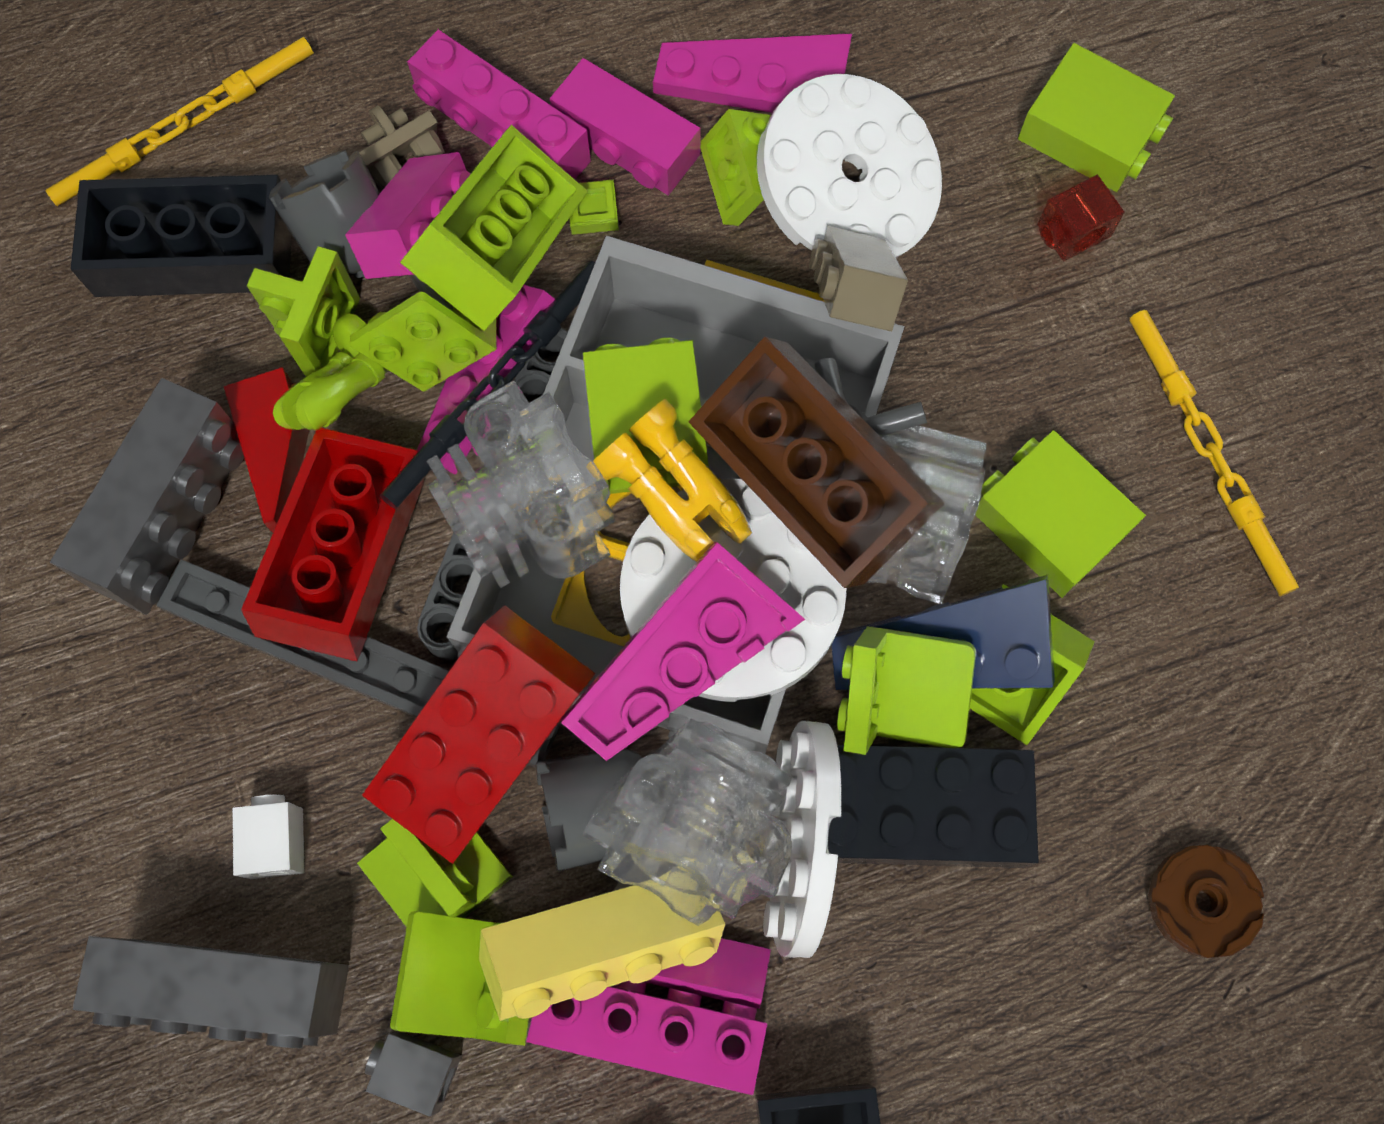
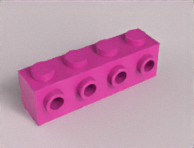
[407,29,591,179]
[526,981,767,1095]

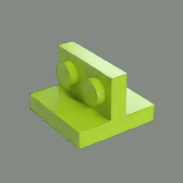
[247,246,360,377]
[357,819,513,927]

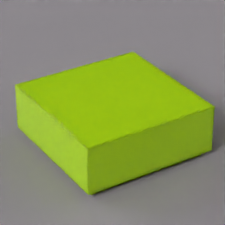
[569,179,619,235]

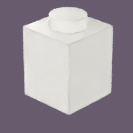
[233,795,304,879]

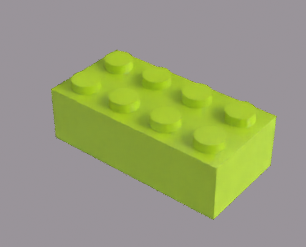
[400,125,587,331]

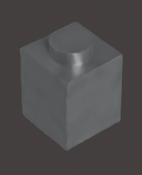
[365,1032,462,1117]

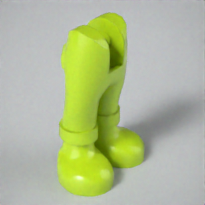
[273,312,389,430]

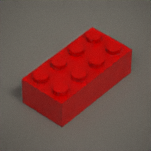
[241,428,424,662]
[362,605,596,864]

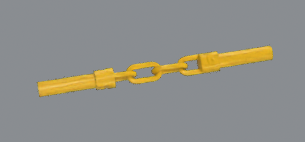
[45,37,314,207]
[1129,310,1299,596]

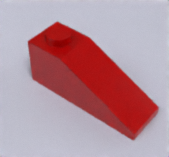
[223,367,309,533]

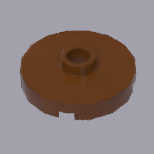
[1148,845,1265,958]

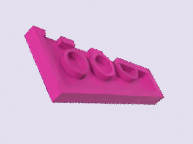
[653,34,852,113]
[417,285,555,475]
[561,542,805,761]

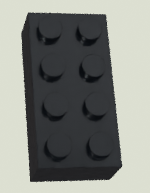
[71,175,292,297]
[828,745,1039,868]

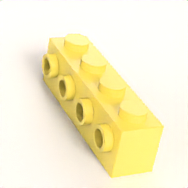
[479,867,725,1021]

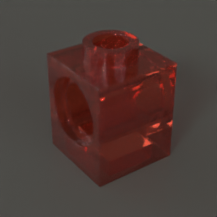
[1037,174,1125,262]

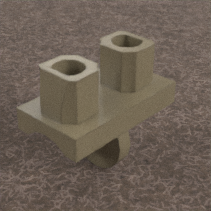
[359,105,445,189]

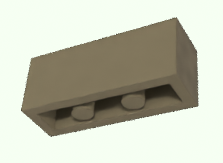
[809,226,908,332]

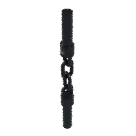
[380,261,596,509]

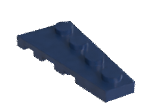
[831,575,1055,690]

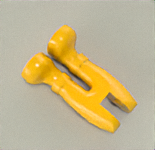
[586,398,752,562]

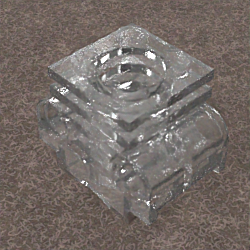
[427,380,615,588]
[866,425,987,604]
[582,718,793,926]

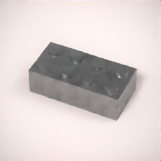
[50,378,244,615]
[72,936,349,1048]

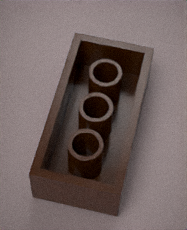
[688,336,945,588]

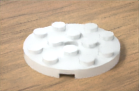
[757,74,942,258]
[620,479,846,702]
[760,721,841,958]

